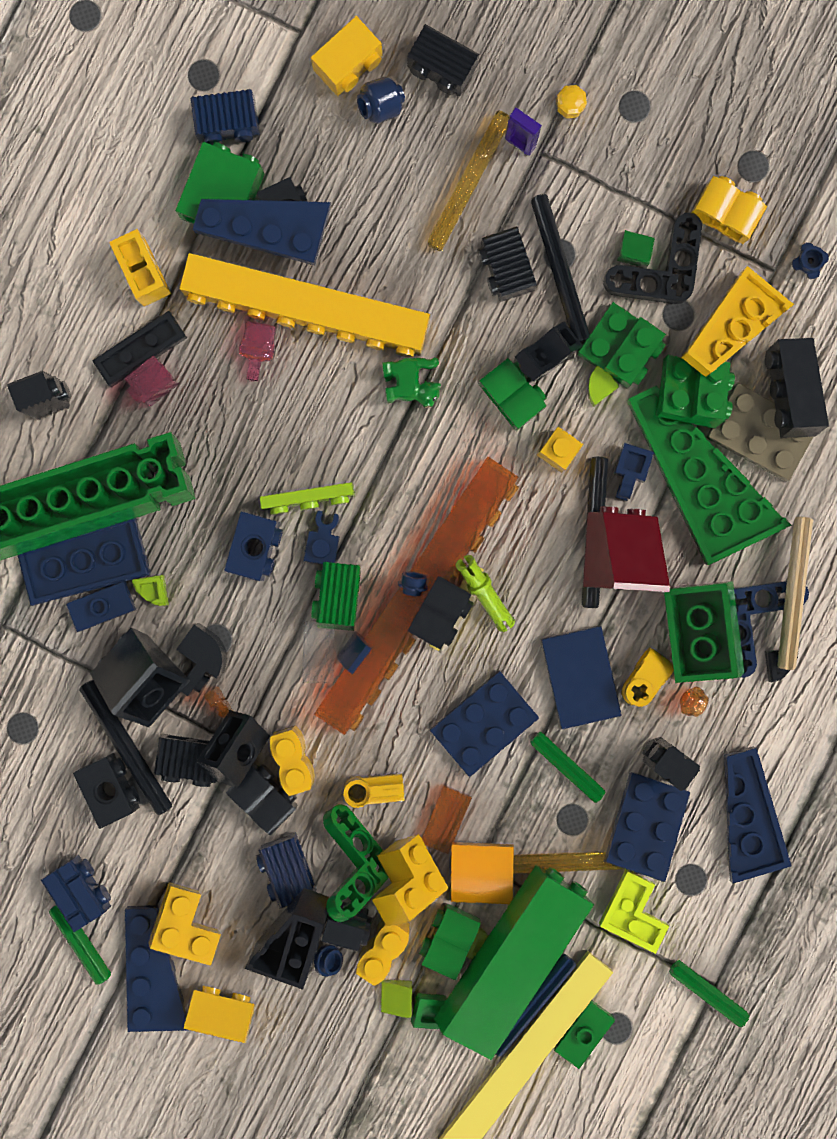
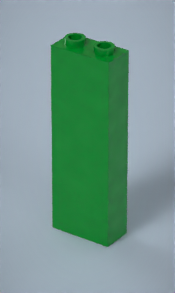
[434,864,594,1060]

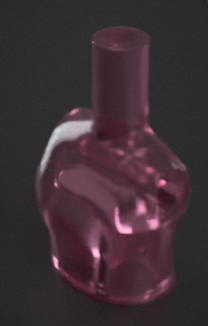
[239,321,277,381]

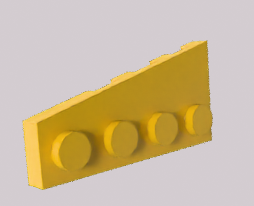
[681,266,794,377]

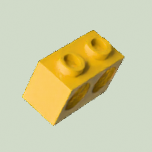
[109,229,171,307]

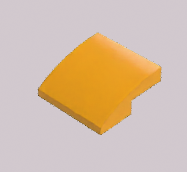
[451,842,514,904]

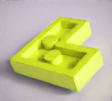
[599,869,669,954]

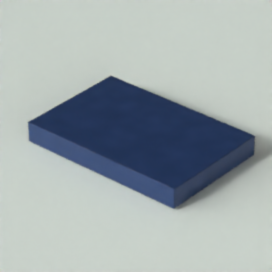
[541,626,622,729]

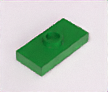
[554,1000,615,1069]

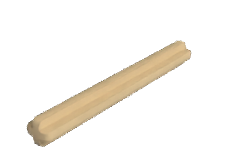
[777,517,813,670]

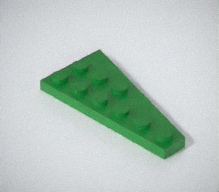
[627,385,792,565]

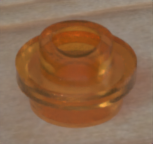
[680,687,709,717]

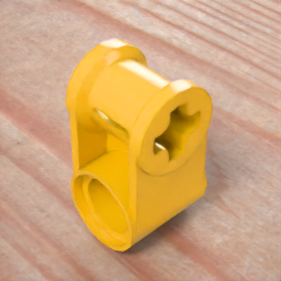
[621,647,674,707]

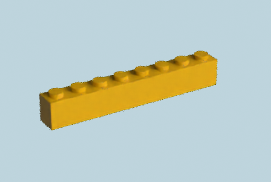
[180,253,430,358]

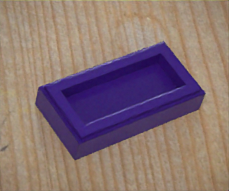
[505,107,542,155]

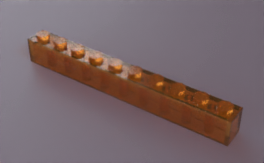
[314,457,519,735]

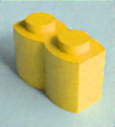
[691,176,767,244]
[270,725,315,796]
[356,919,410,986]

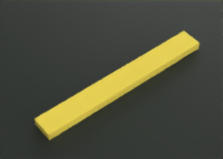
[439,951,613,1139]

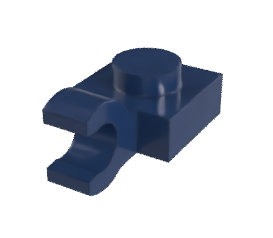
[614,443,654,501]

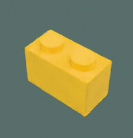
[310,15,383,97]
[183,986,256,1043]

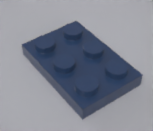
[430,670,539,778]
[604,772,690,882]

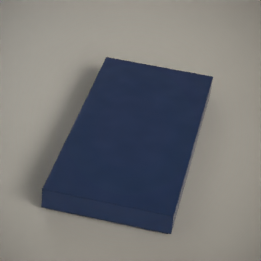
[17,518,151,606]

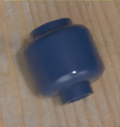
[357,77,405,124]

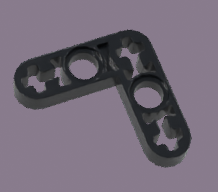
[603,213,702,304]

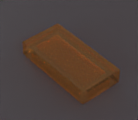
[421,784,472,854]

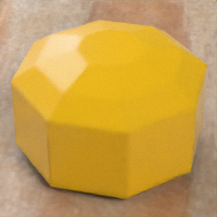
[556,85,587,119]

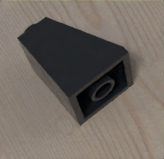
[90,627,190,727]

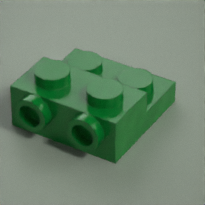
[577,302,666,388]
[657,355,735,428]

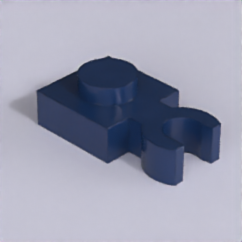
[304,511,340,564]

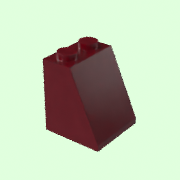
[583,506,670,592]

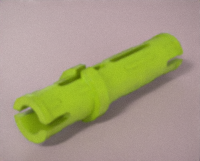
[456,555,515,632]

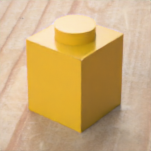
[537,427,583,473]

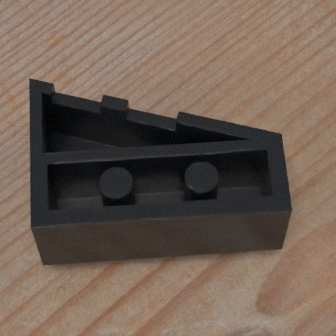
[245,888,329,990]

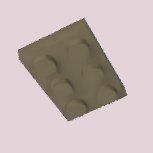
[706,383,813,482]

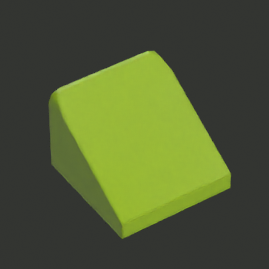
[381,980,412,1018]

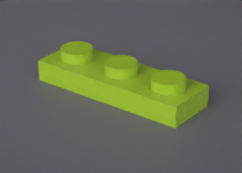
[260,482,355,515]

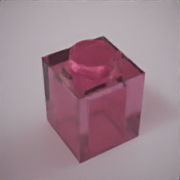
[125,355,179,407]

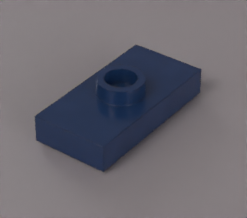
[66,582,136,632]

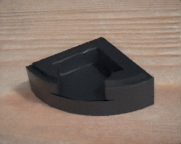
[765,650,798,682]

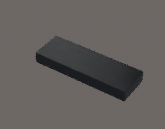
[92,311,187,388]

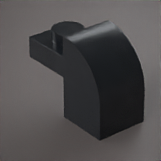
[515,322,583,382]
[176,623,227,696]

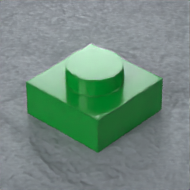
[410,993,447,1029]

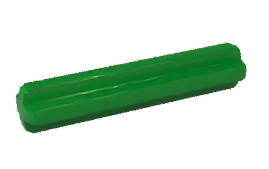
[530,732,606,803]
[49,905,111,985]
[669,960,750,1027]

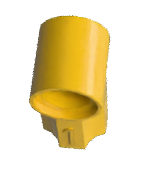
[343,773,405,808]

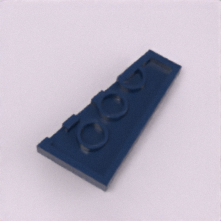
[193,199,331,266]
[724,746,792,884]
[125,905,189,1032]

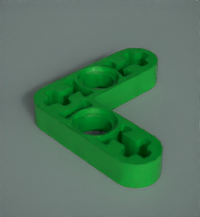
[323,804,389,922]

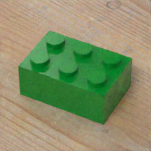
[664,581,744,683]

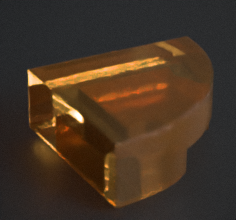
[204,686,233,718]

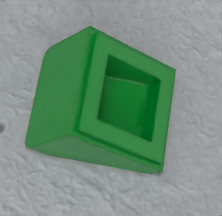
[617,230,655,268]

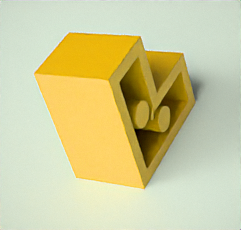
[372,834,449,927]
[148,882,221,966]

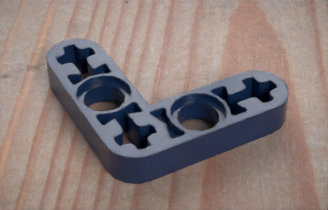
[734,581,809,678]

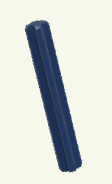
[495,954,576,1057]

